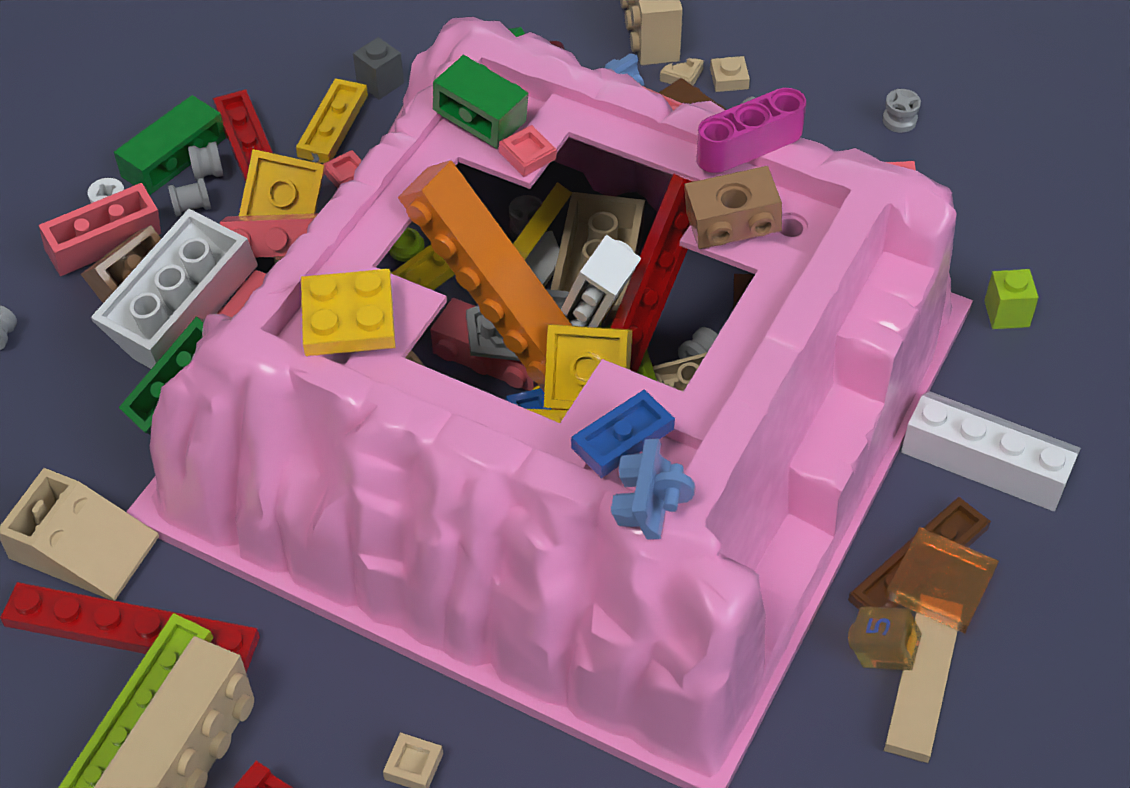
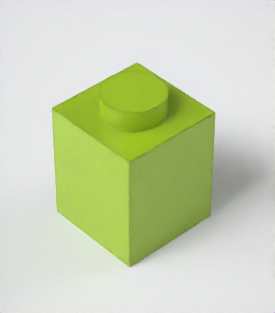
[984,269,1039,329]

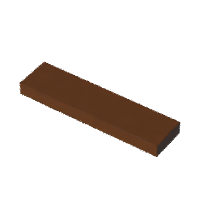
[848,497,991,627]

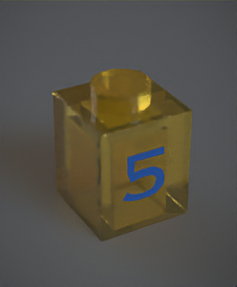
[848,607,922,670]

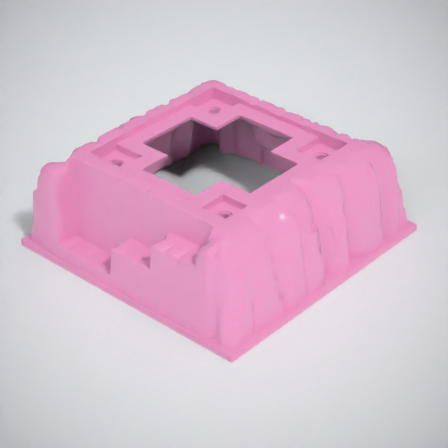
[127,17,973,788]

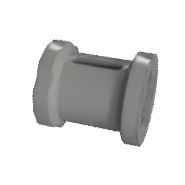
[168,178,211,217]

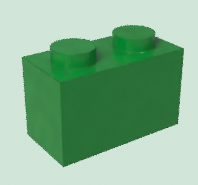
[433,54,529,149]

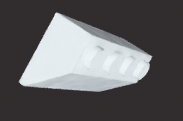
[91,209,258,369]
[901,391,1081,512]

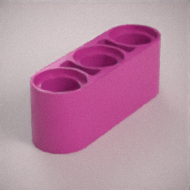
[696,88,806,173]

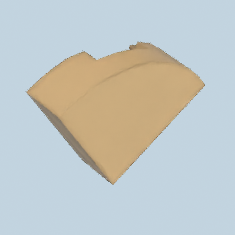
[660,58,704,86]

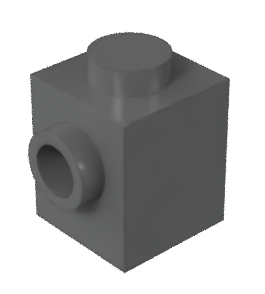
[353,37,404,100]

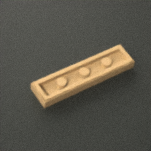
[884,595,963,763]

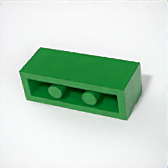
[114,95,226,196]
[118,316,205,435]

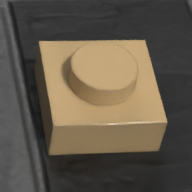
[710,56,750,92]
[383,732,443,788]

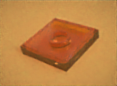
[885,527,999,633]

